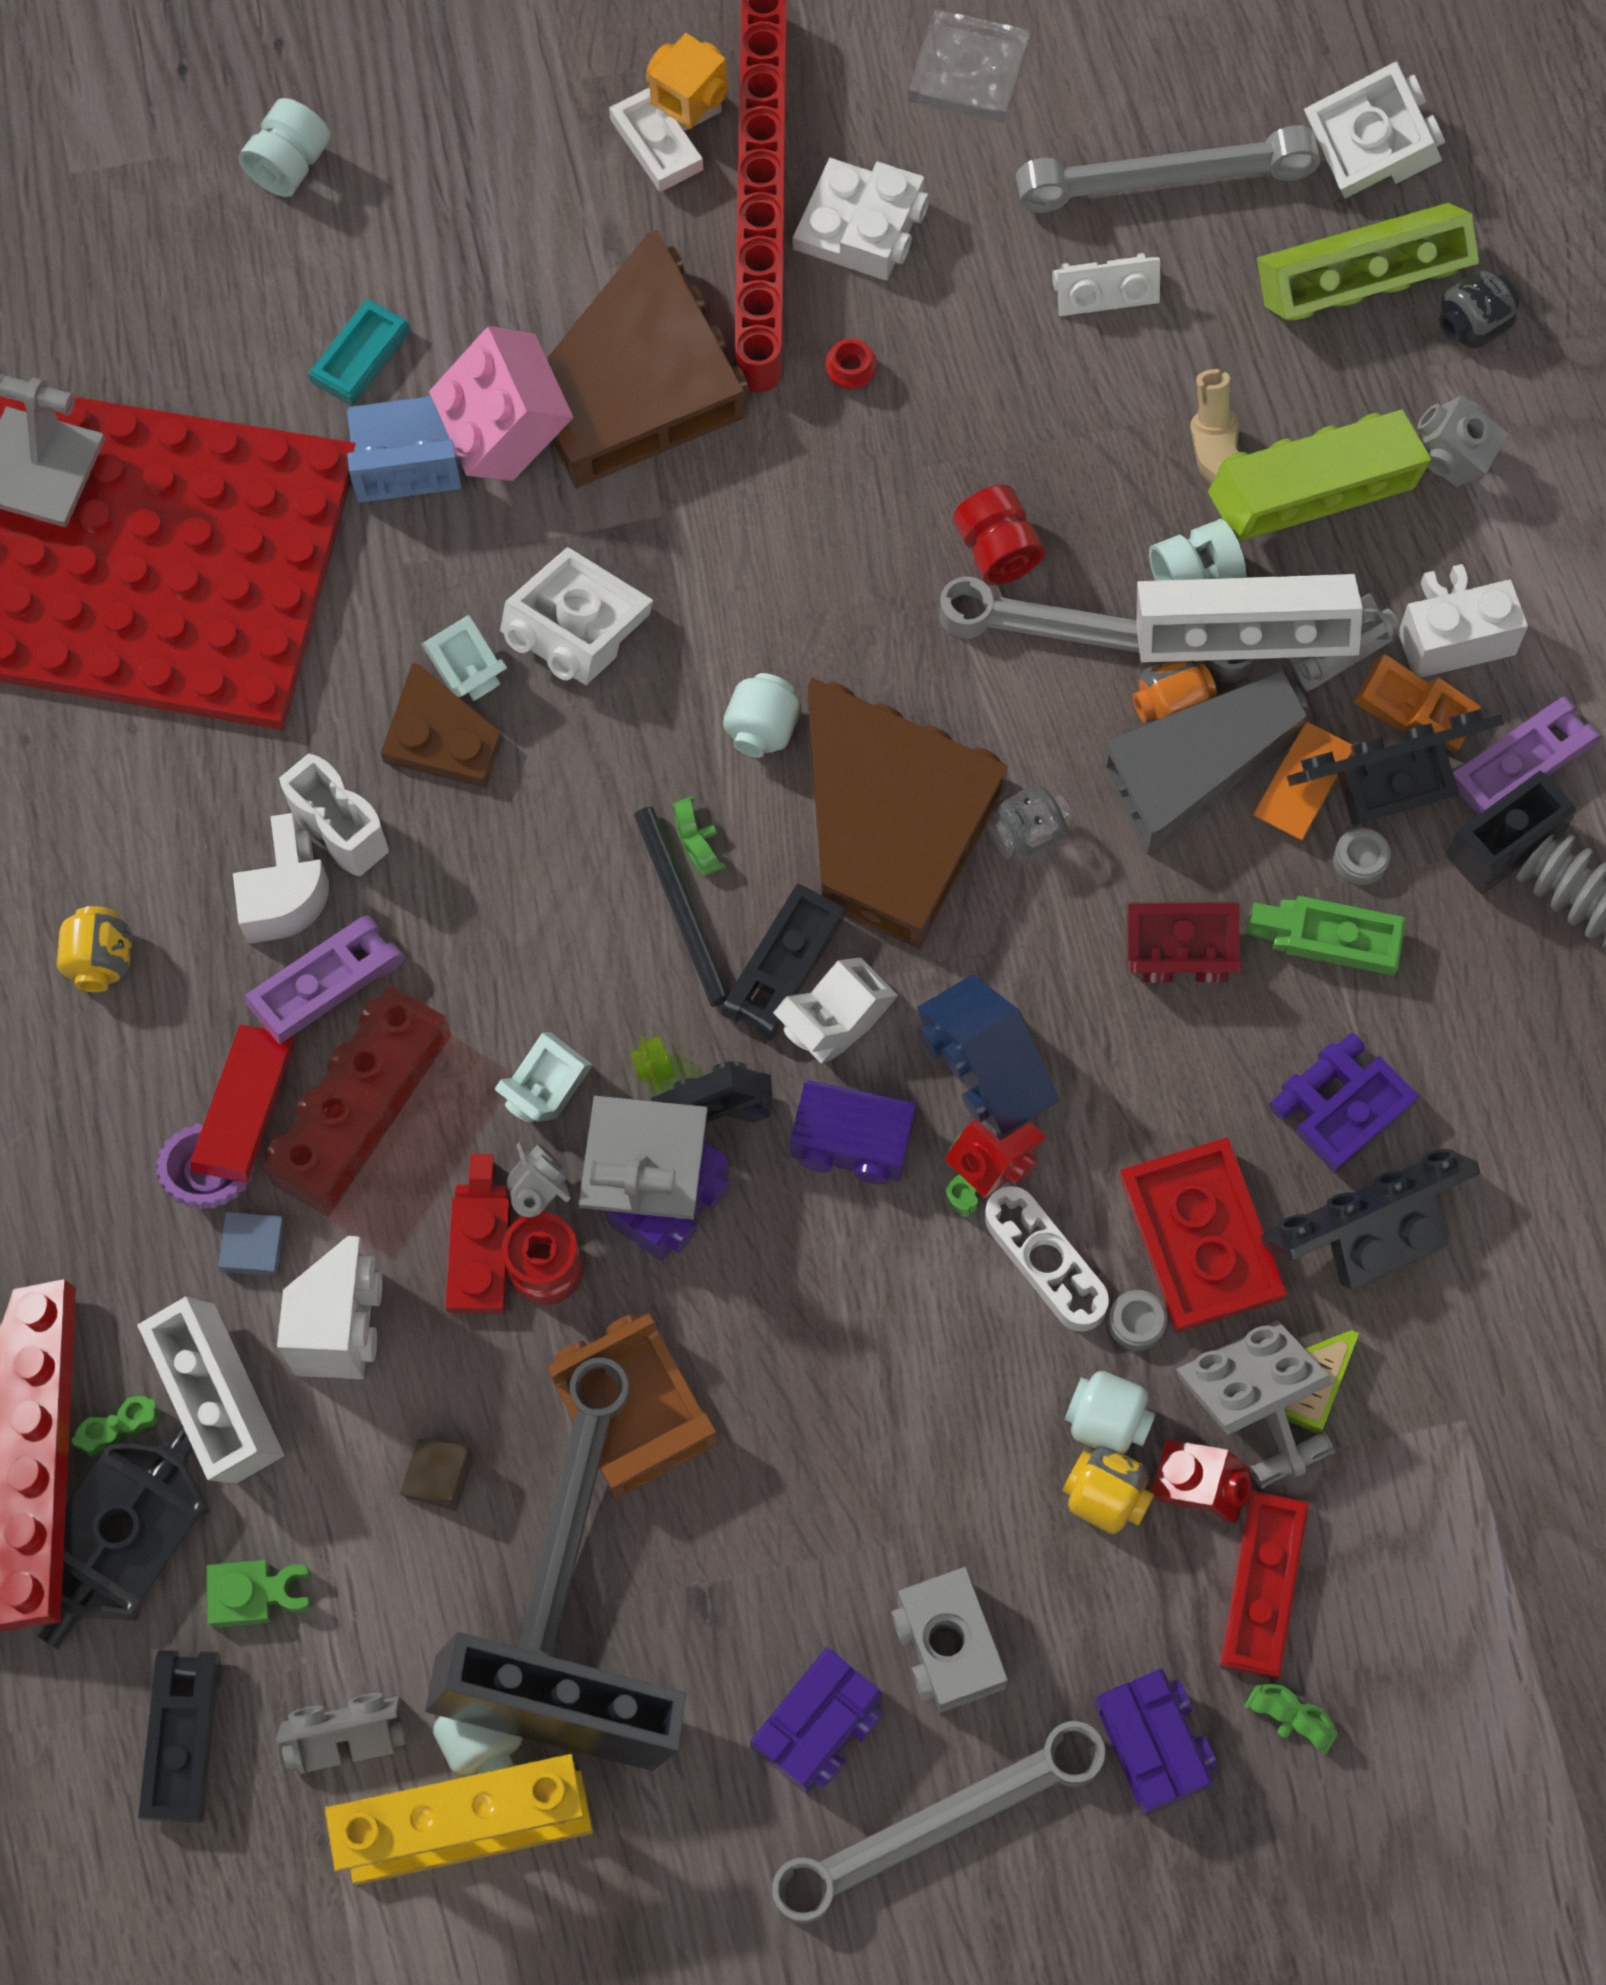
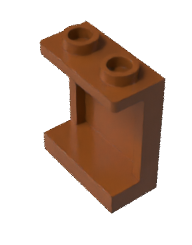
[547,1313,718,1500]

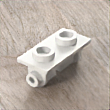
[1052,253,1160,316]

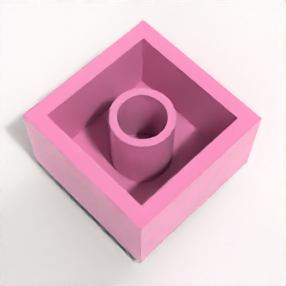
[429,326,574,481]

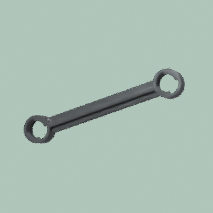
[518,1357,630,1657]

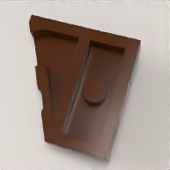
[381,663,502,788]

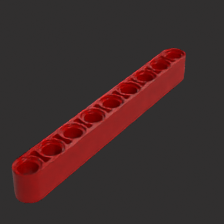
[735,0,787,392]

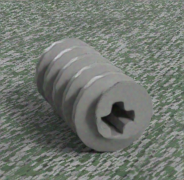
[1516,834,1606,949]

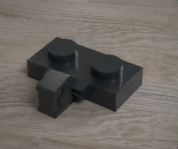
[651,1061,773,1123]

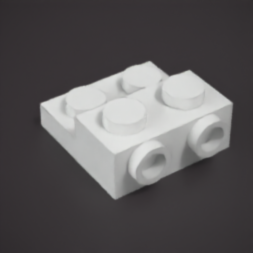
[1304,61,1446,199]
[792,158,930,281]
[500,547,653,685]

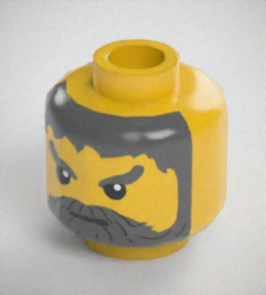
[56,906,132,992]
[1062,1447,1154,1534]

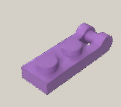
[1452,696,1602,815]
[245,915,405,1044]

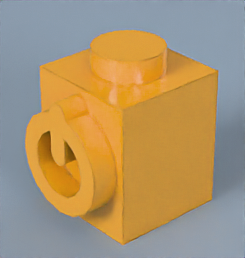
[646,33,728,129]

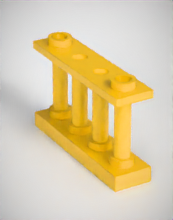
[325,1754,594,1885]

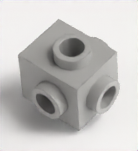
[1417,395,1508,488]

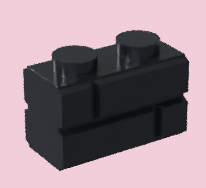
[1446,770,1577,894]

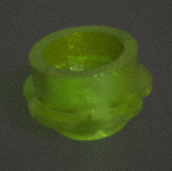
[630,1034,675,1088]

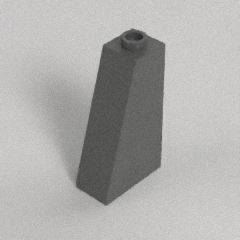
[1102,671,1309,854]

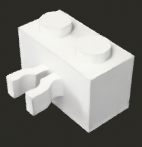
[1398,564,1528,678]

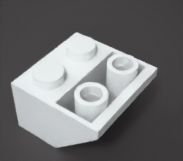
[277,1236,383,1379]

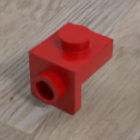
[945,1120,1046,1198]
[1151,1440,1251,1523]

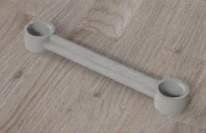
[1015,125,1320,213]
[940,577,1255,683]
[772,1721,1105,1924]

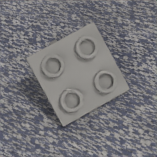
[0,374,105,527]
[578,1096,708,1220]
[1176,1320,1334,1489]

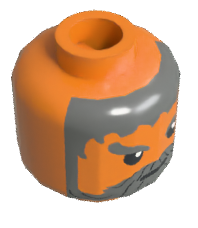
[1132,661,1217,724]

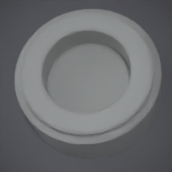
[1333,828,1391,885]
[1108,1290,1167,1351]

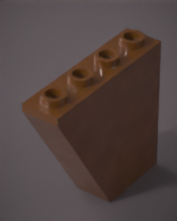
[547,230,749,489]
[807,678,1008,949]

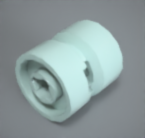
[238,98,331,197]
[1149,519,1246,581]

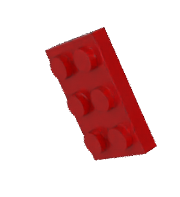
[1119,1137,1287,1334]

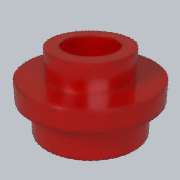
[825,338,877,390]

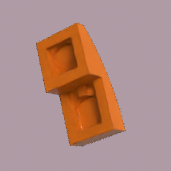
[1353,654,1481,752]
[1253,722,1353,841]

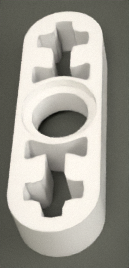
[985,1186,1109,1332]

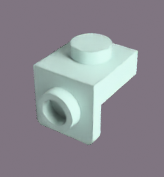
[421,615,507,701]
[495,1032,593,1123]

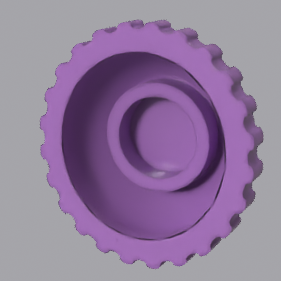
[156,1123,255,1209]

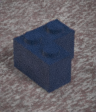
[916,974,1059,1135]

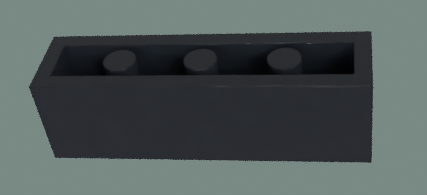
[425,1632,686,1771]

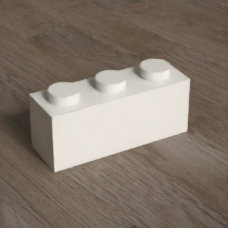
[137,1296,285,1484]

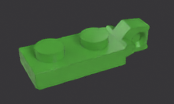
[1246,895,1406,976]

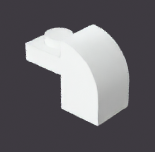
[233,813,329,944]
[773,958,898,1064]

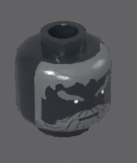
[1439,271,1519,348]

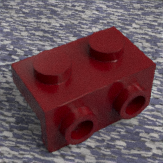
[1126,902,1243,983]

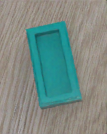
[308,298,411,407]

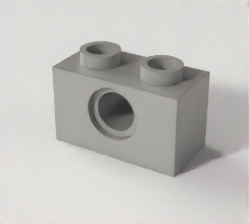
[891,1567,1008,1714]

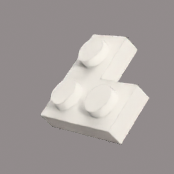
[609,88,722,192]

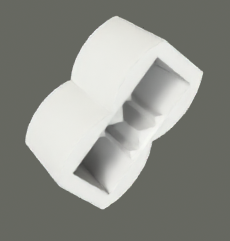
[279,753,389,876]

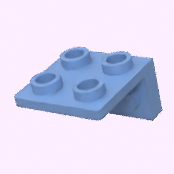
[347,396,462,503]

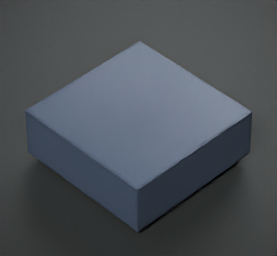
[218,1212,285,1276]

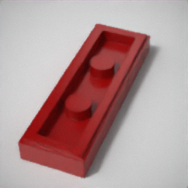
[190,1024,295,1183]
[1219,1491,1309,1680]

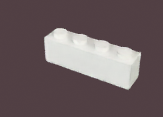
[1136,574,1363,662]

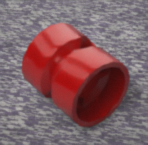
[953,484,1046,586]
[502,1212,583,1305]

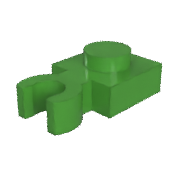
[207,1560,312,1628]

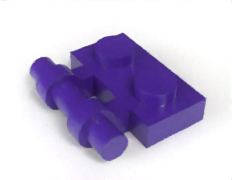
[1269,1033,1419,1174]

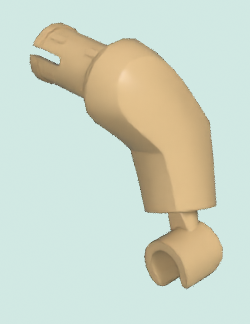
[1190,369,1239,484]

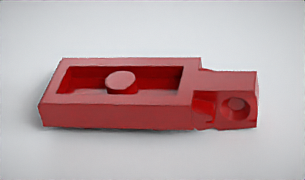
[445,1154,511,1314]

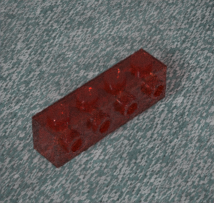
[263,984,452,1218]

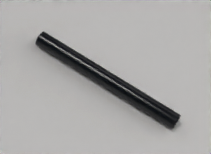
[634,807,729,1007]

